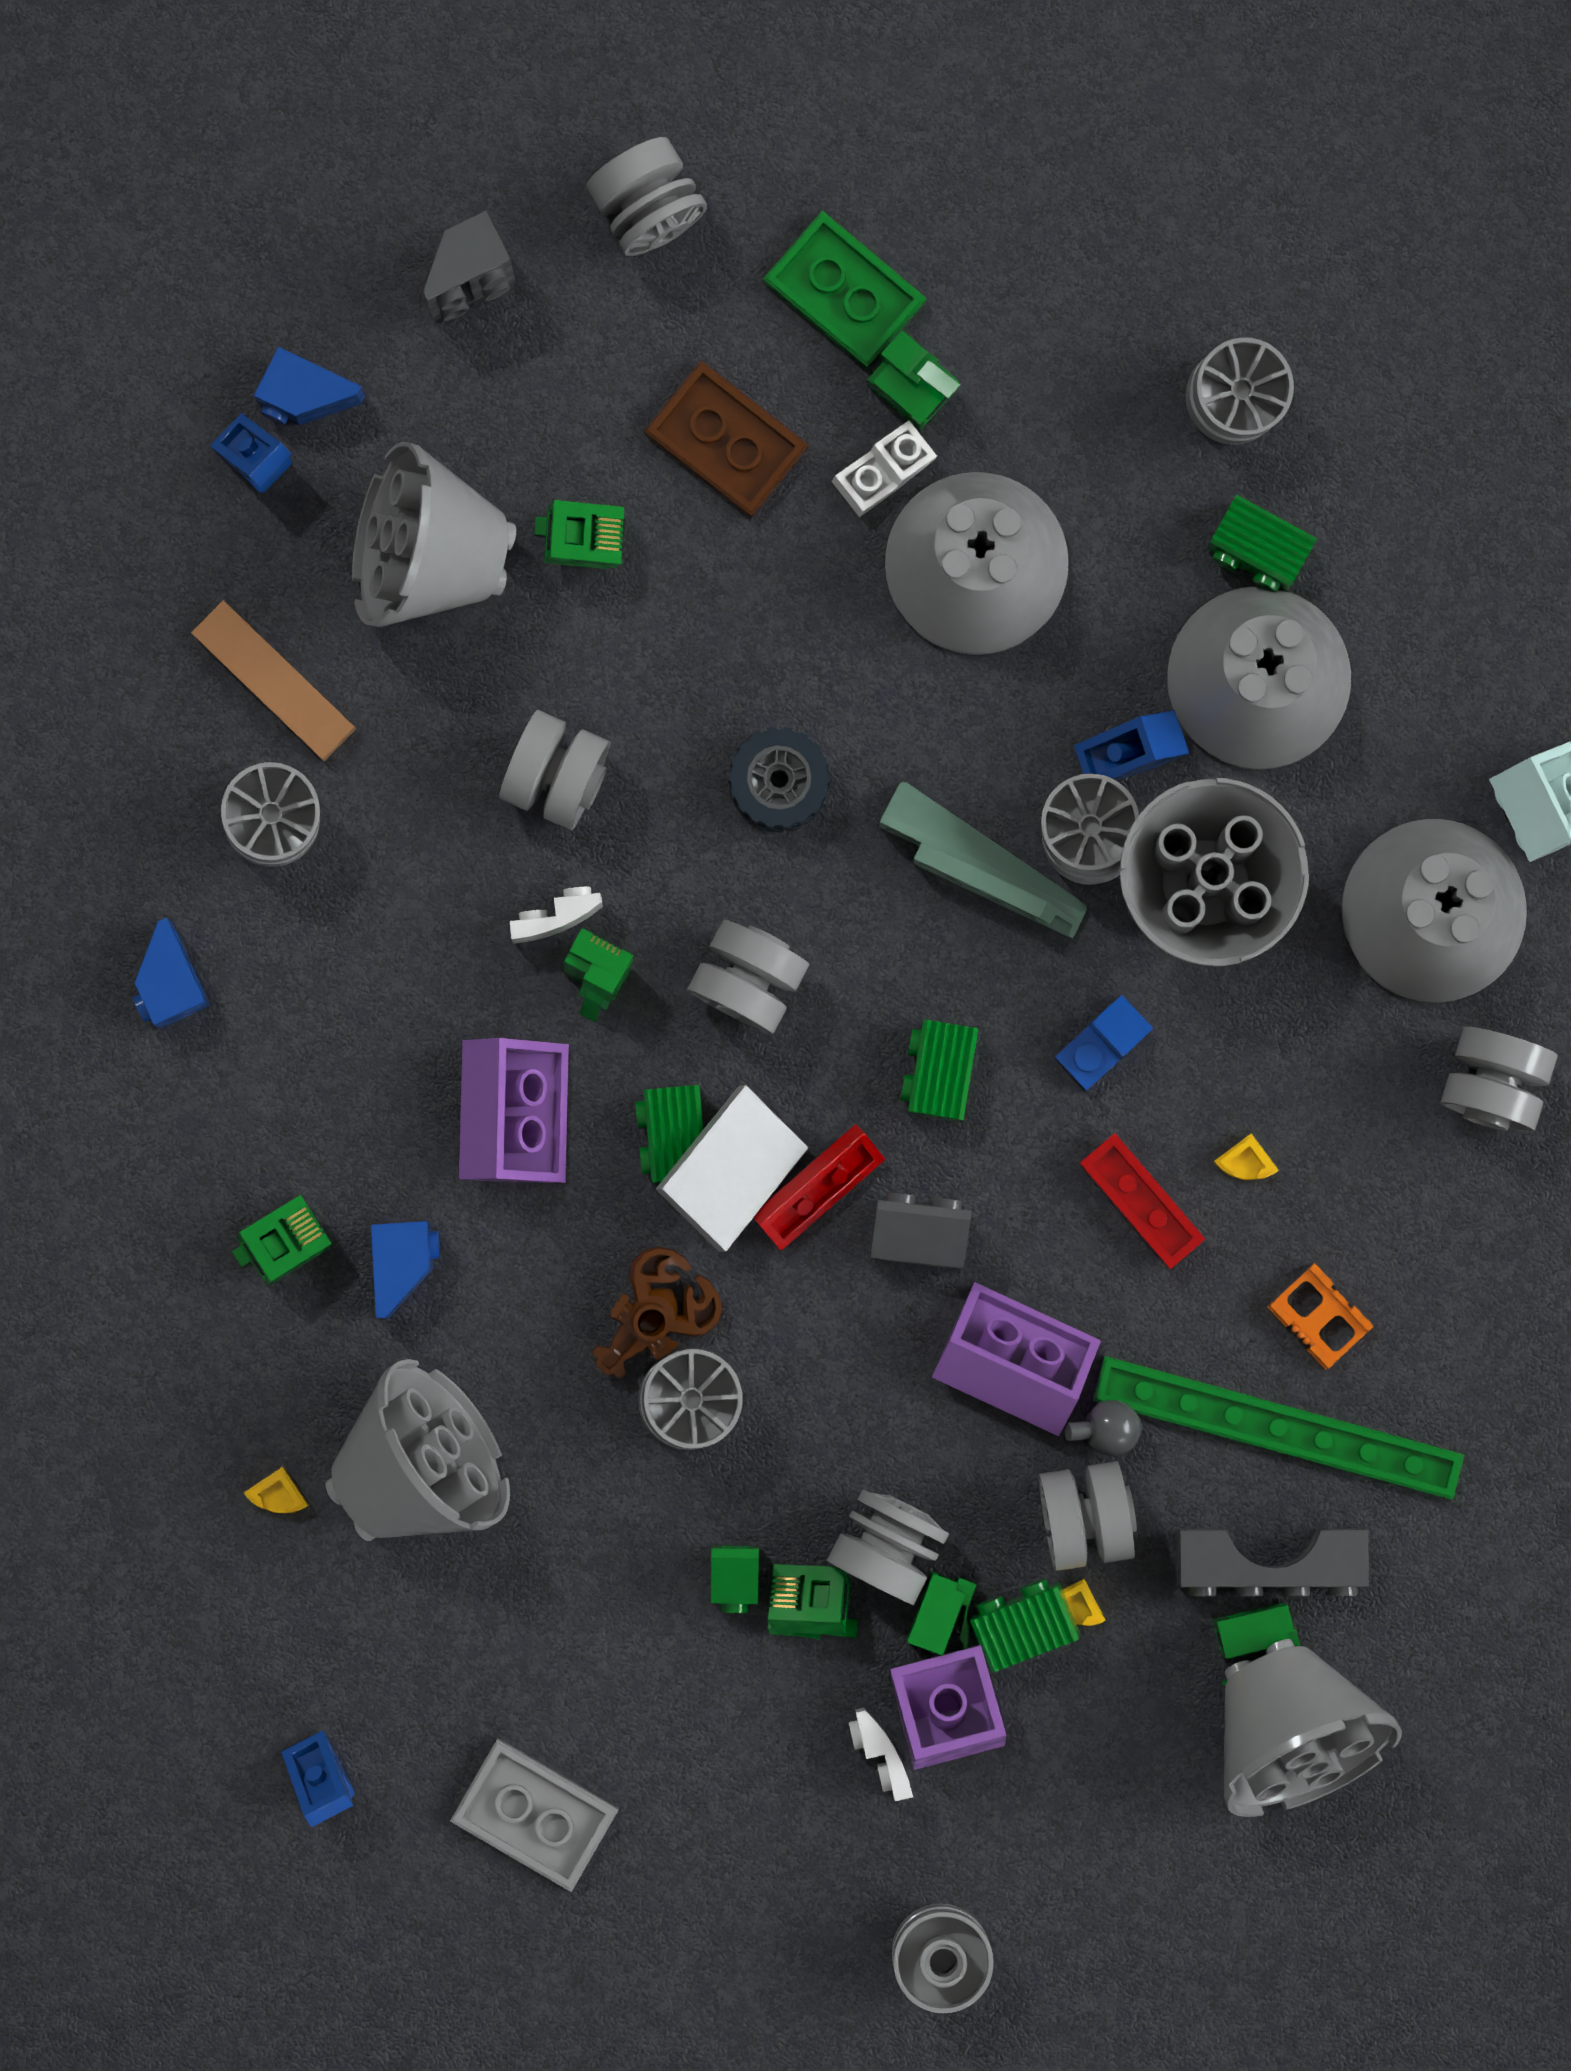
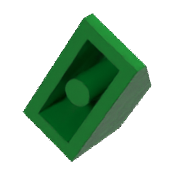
[711,1545,759,1613]

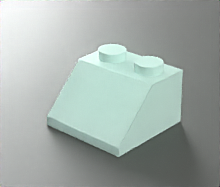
[1489,741,1571,862]

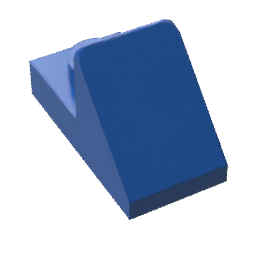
[210,413,292,493]
[1054,995,1153,1092]
[281,1730,354,1827]

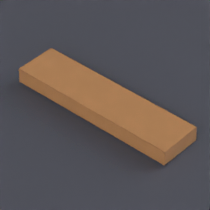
[191,600,356,762]

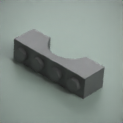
[1176,1529,1369,1596]

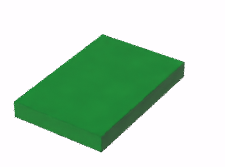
[763,211,927,370]

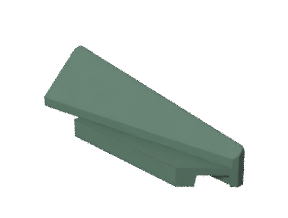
[879,782,1087,940]

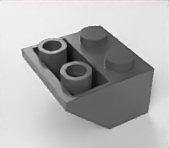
[423,211,516,321]
[870,1193,972,1270]

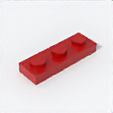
[753,1124,885,1251]
[1079,1133,1206,1270]

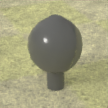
[1064,1400,1143,1456]

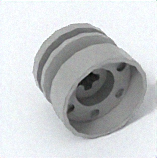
[586,137,707,257]
[827,1489,949,1605]

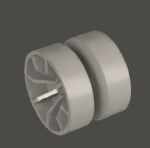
[1186,337,1294,445]
[499,710,611,830]
[221,762,320,867]
[1041,774,1139,885]
[687,919,810,1035]
[1440,1027,1558,1132]
[638,1349,743,1450]
[1038,1461,1137,1572]
[891,1903,994,2013]

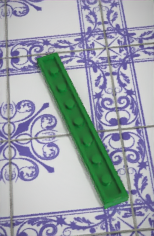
[1092,1356,1465,1500]

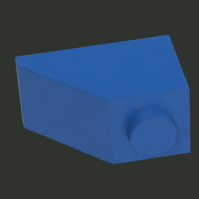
[254,347,365,425]
[1074,710,1189,780]
[133,918,210,1029]
[371,1221,440,1319]

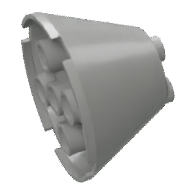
[352,442,516,627]
[885,472,1068,655]
[1167,587,1351,770]
[1120,778,1309,966]
[1341,819,1527,1003]
[326,1359,510,1541]
[1224,1639,1402,1817]

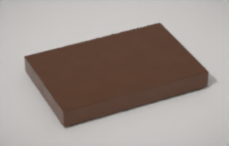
[644,361,809,519]

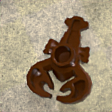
[592,1246,722,1379]

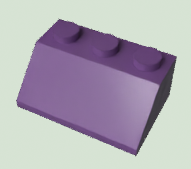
[459,1038,569,1183]
[932,1282,1101,1436]

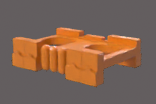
[1266,1263,1373,1370]

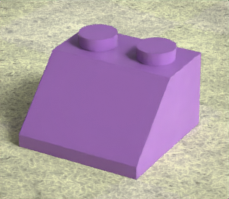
[890,1645,1007,1770]

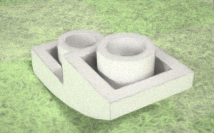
[832,420,937,517]
[510,887,603,944]
[849,1708,913,1801]

